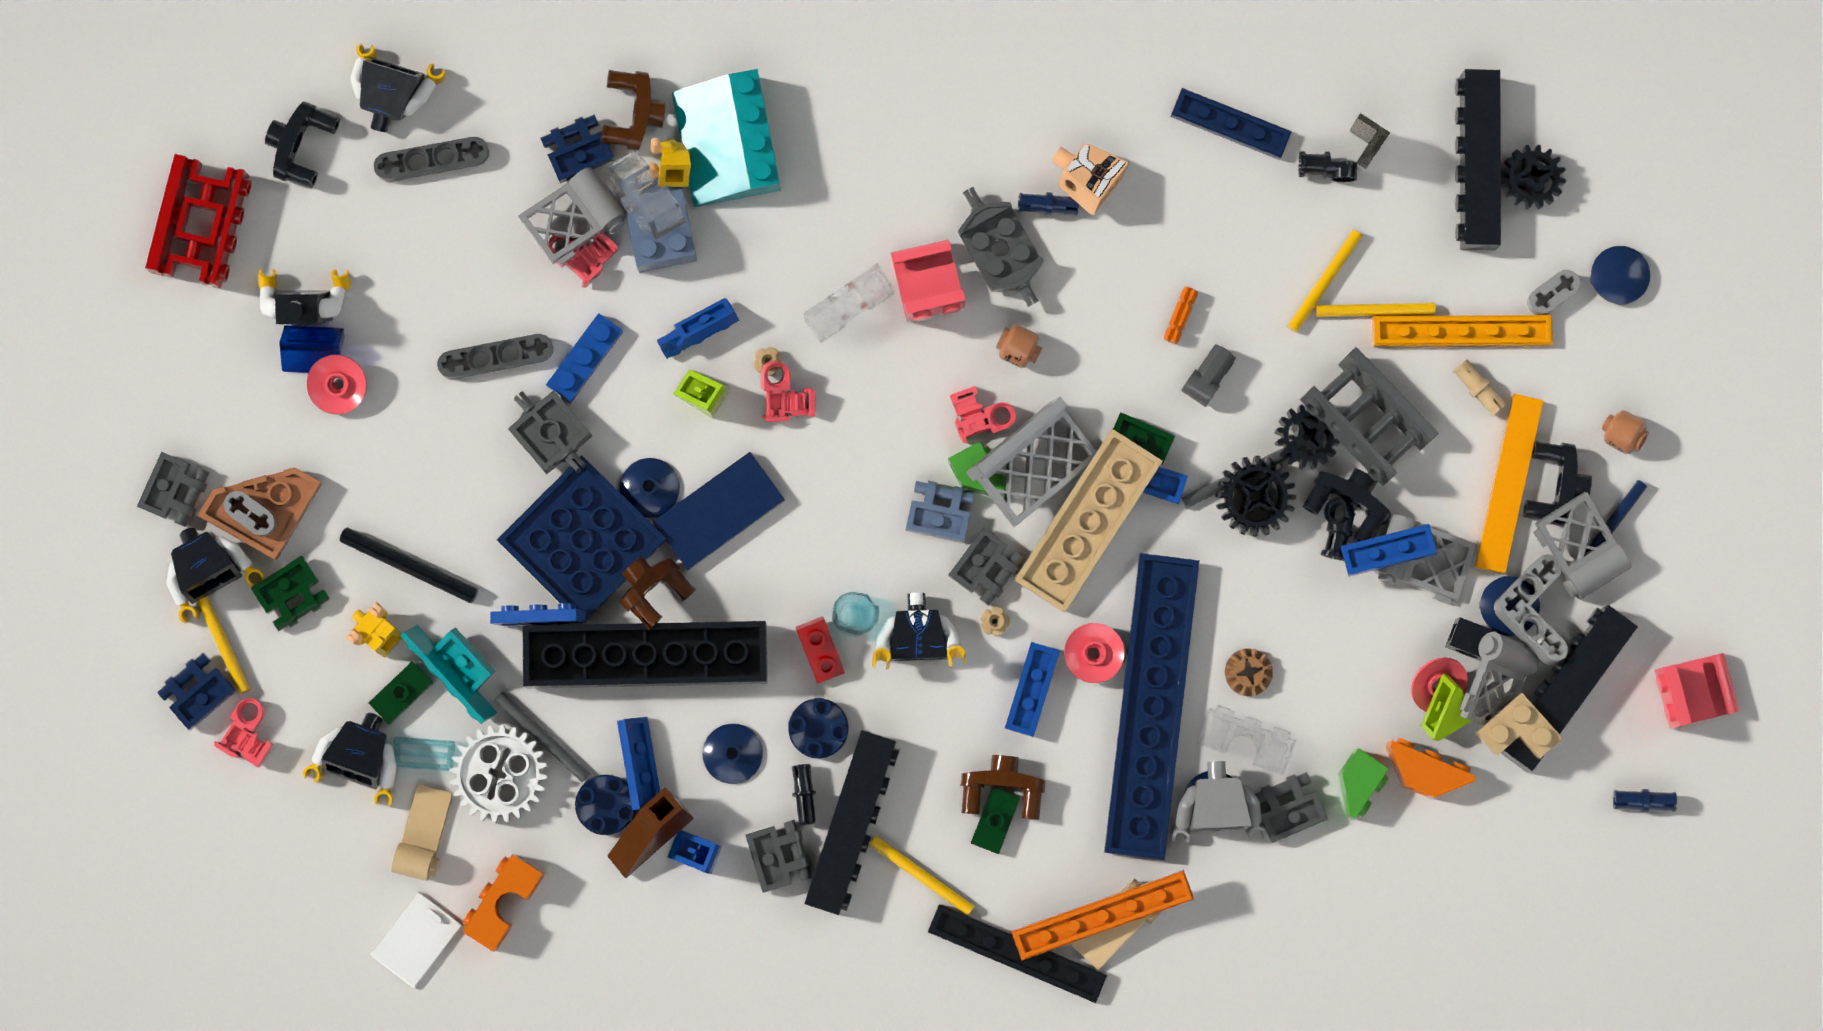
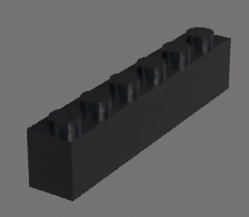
[1455,69,1501,251]
[1501,605,1638,773]
[804,730,900,915]

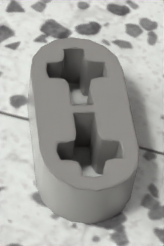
[1527,270,1580,315]
[223,491,277,537]

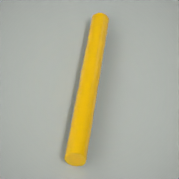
[1287,229,1363,333]
[1315,303,1436,317]
[197,596,251,694]
[869,836,974,916]

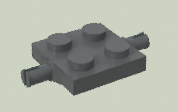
[508,390,592,474]

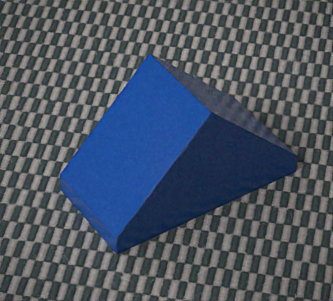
[668,830,722,874]

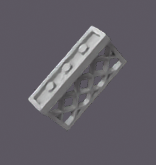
[966,396,1097,527]

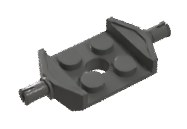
[958,187,1044,307]

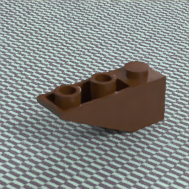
[607,788,694,878]

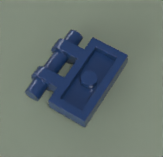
[540,114,614,184]
[157,652,237,731]

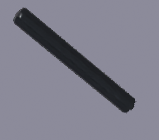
[339,527,478,603]

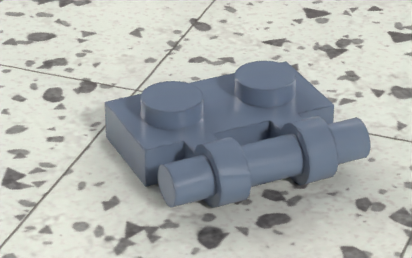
[906,480,975,543]

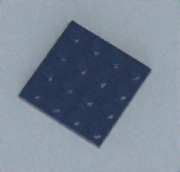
[497,455,667,625]

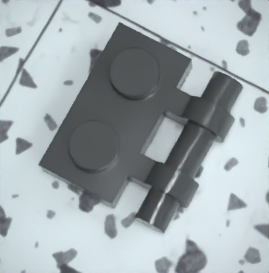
[137,452,210,527]
[948,527,1024,606]
[1255,772,1328,843]
[745,820,812,893]

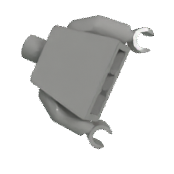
[1172,761,1266,843]

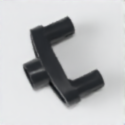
[265,101,340,188]
[1523,441,1592,526]
[1302,468,1392,542]

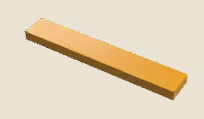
[1372,315,1553,347]
[1474,394,1544,574]

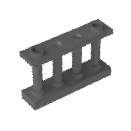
[1300,347,1439,486]

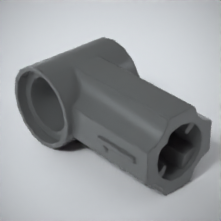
[1181,344,1236,407]

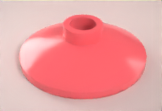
[306,355,367,414]
[1064,623,1124,683]
[1411,657,1468,712]

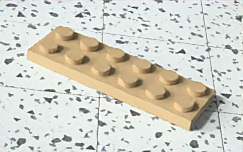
[1014,429,1162,613]

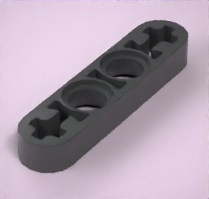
[374,137,489,182]
[437,334,553,379]

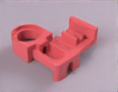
[548,232,618,288]
[761,360,815,422]
[949,386,1016,443]
[214,698,274,768]

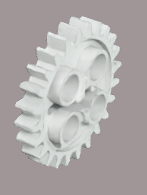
[449,725,549,823]

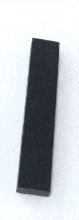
[928,904,1107,1003]

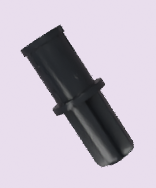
[792,764,816,825]

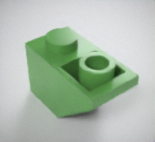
[948,442,1005,499]
[1338,748,1389,820]

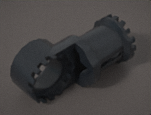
[1298,151,1357,182]
[1321,498,1356,561]

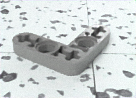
[1494,554,1568,665]

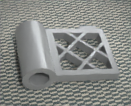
[518,167,626,266]
[1533,492,1632,600]
[1374,514,1477,604]
[1460,632,1540,725]

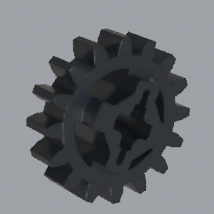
[1501,145,1566,210]
[1274,404,1340,470]

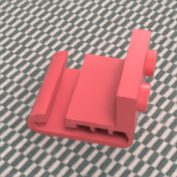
[891,239,966,321]
[1654,653,1740,728]

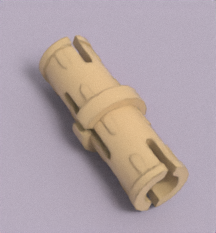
[1453,359,1507,416]

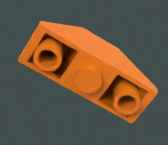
[1386,738,1476,798]

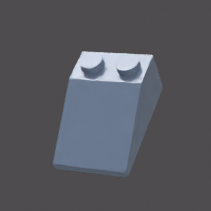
[621,179,697,273]

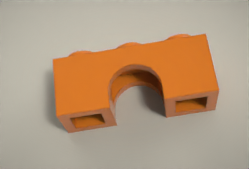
[462,854,545,952]

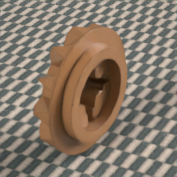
[1225,648,1273,696]

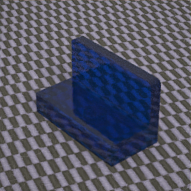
[279,325,345,373]

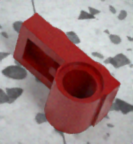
[795,616,845,684]

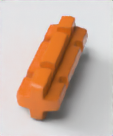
[1164,287,1198,344]

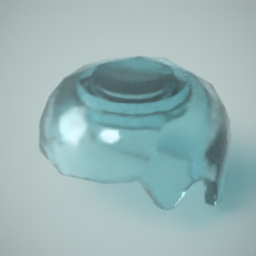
[832,592,879,637]

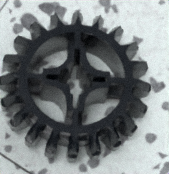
[1215,456,1296,537]

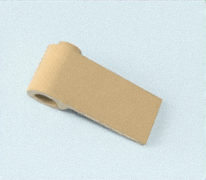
[391,784,453,881]
[1072,878,1162,970]

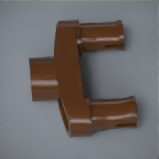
[600,70,666,151]
[619,556,696,630]
[960,755,1046,820]

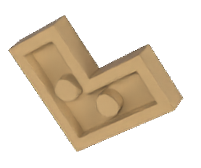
[1475,693,1563,759]

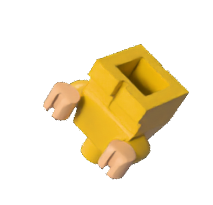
[648,138,691,187]
[346,602,402,658]

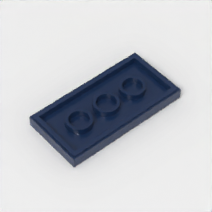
[652,452,785,570]

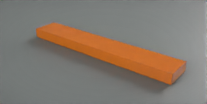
[1011,870,1194,960]

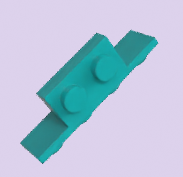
[400,625,498,724]

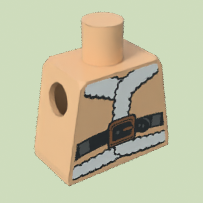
[1052,144,1129,216]

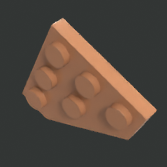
[197,467,323,561]

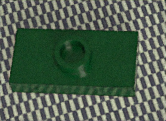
[368,661,434,725]
[970,787,1020,854]

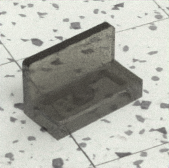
[1349,113,1390,170]

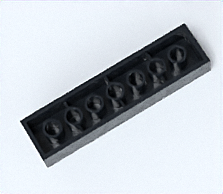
[523,621,768,689]

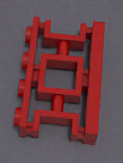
[145,154,252,289]

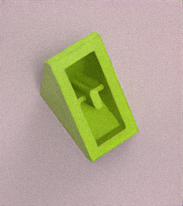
[673,369,728,419]
[1421,674,1472,741]

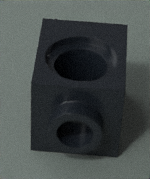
[1445,617,1494,660]

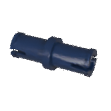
[1018,192,1079,216]
[1613,789,1677,813]

